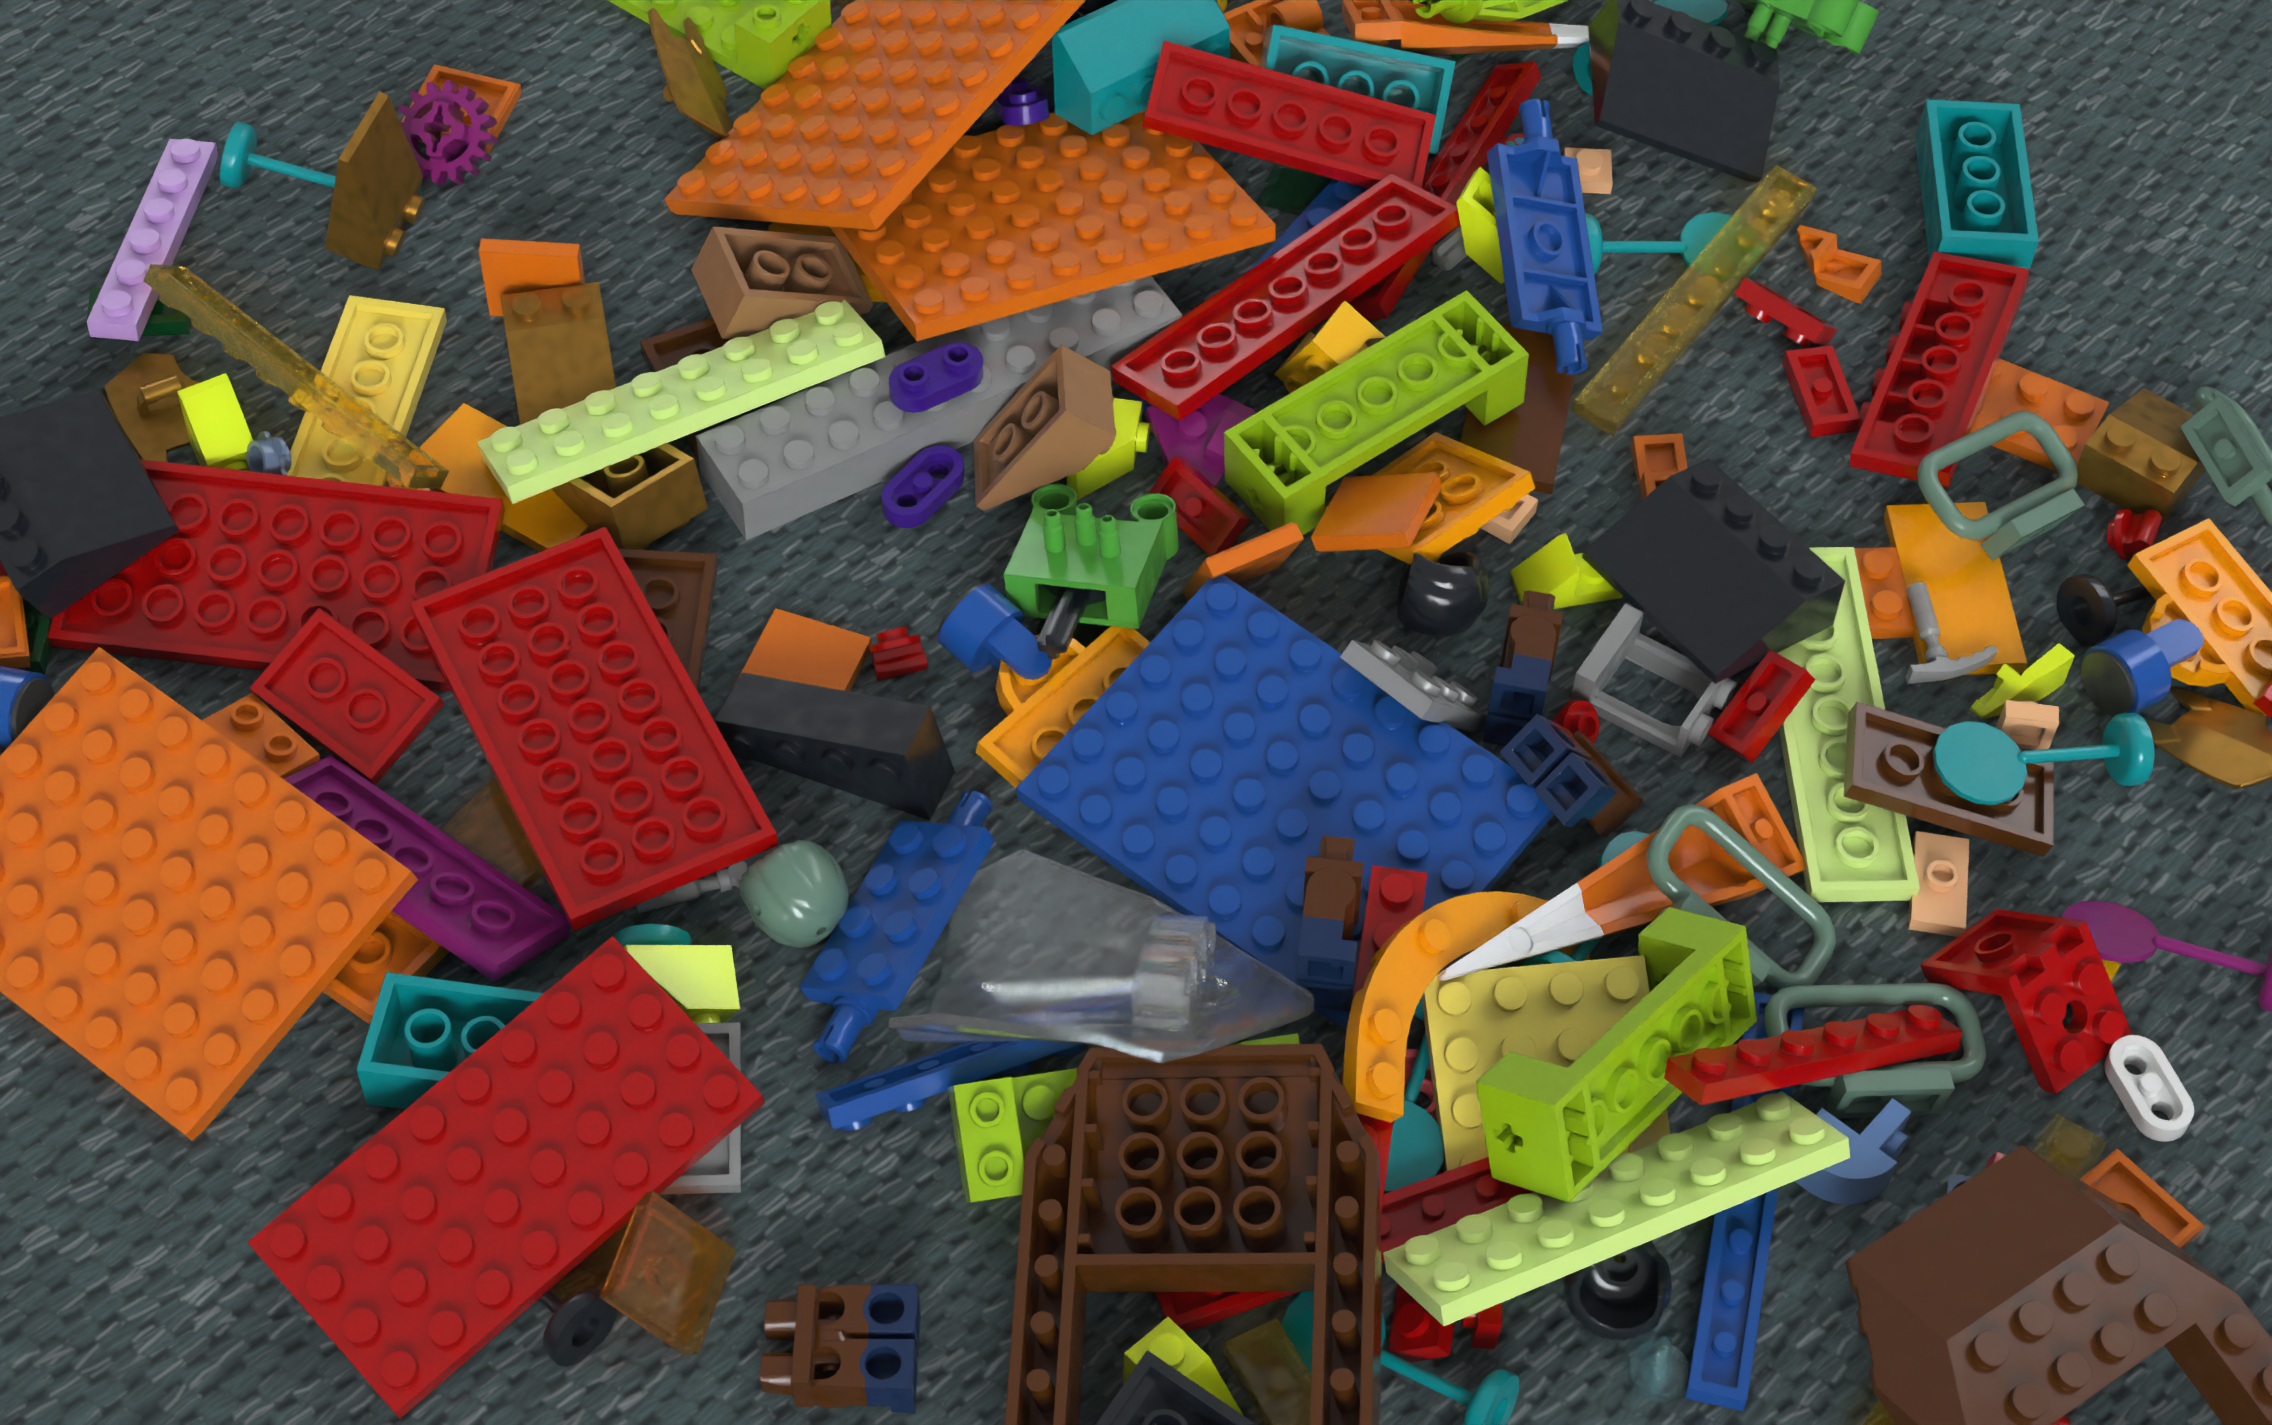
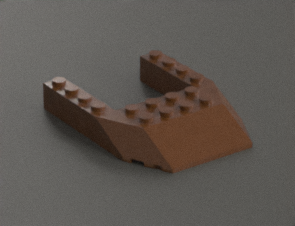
[1005,1044,1382,1425]
[1845,1145,2272,1425]

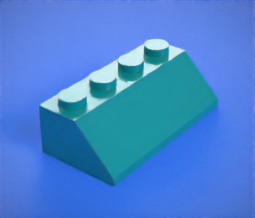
[1052,0,1230,135]
[1259,24,1456,154]

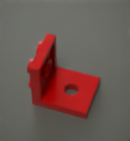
[1920,909,2133,1094]

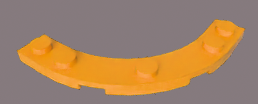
[1343,891,1589,1123]

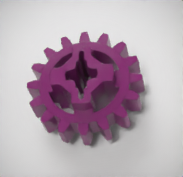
[398,80,498,185]

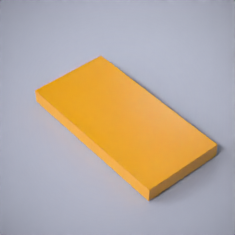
[400,403,590,552]
[1883,502,2027,675]

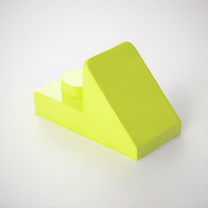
[1510,533,1622,609]

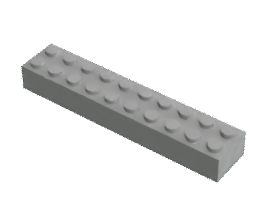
[696,276,1182,540]

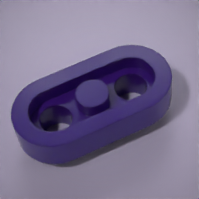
[993,77,1050,126]
[889,342,983,413]
[882,445,964,528]

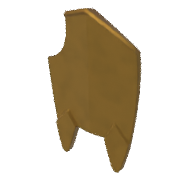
[648,8,733,139]
[104,353,199,462]
[2146,688,2272,790]

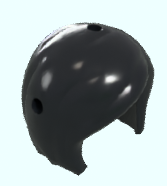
[1397,552,1489,637]
[1562,1241,1672,1340]

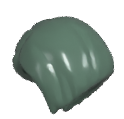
[738,840,849,948]

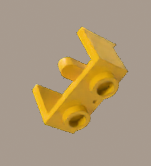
[1275,301,1386,393]

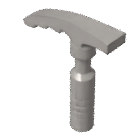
[1905,582,1998,684]
[636,860,748,914]

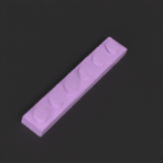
[87,139,218,341]

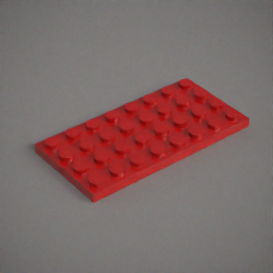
[47,459,505,692]
[410,527,778,932]
[247,936,765,1419]

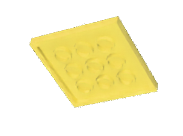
[1421,955,1670,1172]

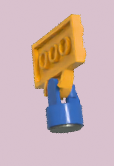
[2081,518,2272,717]
[938,583,1150,788]

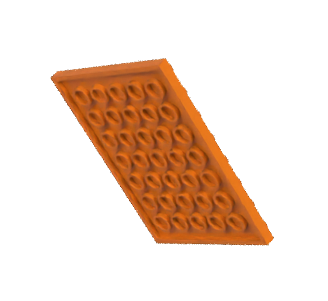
[664,0,1086,230]
[830,109,1276,341]
[0,647,418,1141]

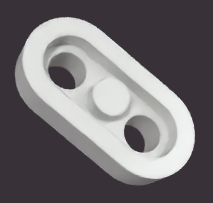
[2104,1035,2194,1142]

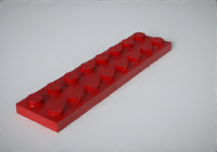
[1110,173,1460,421]

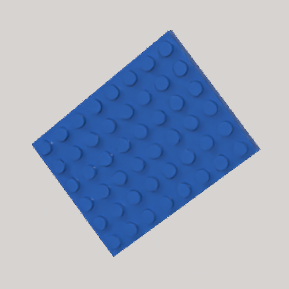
[1016,575,1554,1031]

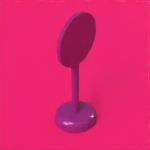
[2061,900,2272,1012]

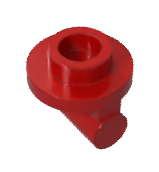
[2107,509,2163,559]
[869,626,928,682]
[1551,700,1600,744]

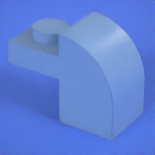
[1795,1098,1911,1204]

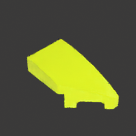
[1970,643,2075,719]

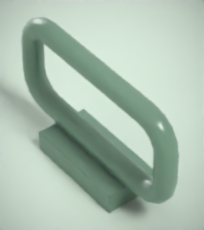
[2180,386,2272,527]
[1917,411,2084,561]
[1646,804,1836,991]
[1764,983,1986,1118]

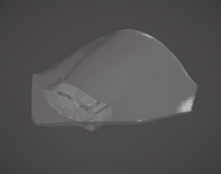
[888,849,1314,1063]

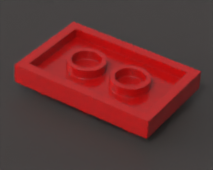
[249,608,444,786]

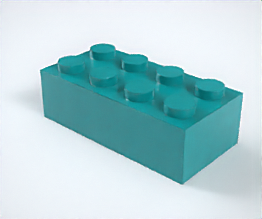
[1915,99,2039,270]
[357,972,544,1109]

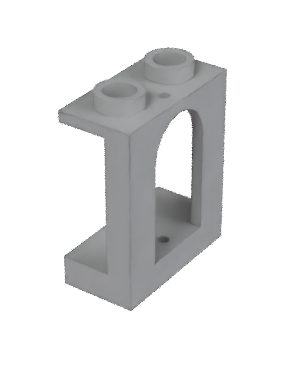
[1570,603,1737,758]

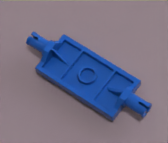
[1487,99,1603,375]
[799,790,994,1064]

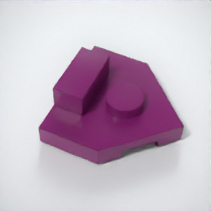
[1145,394,1257,489]

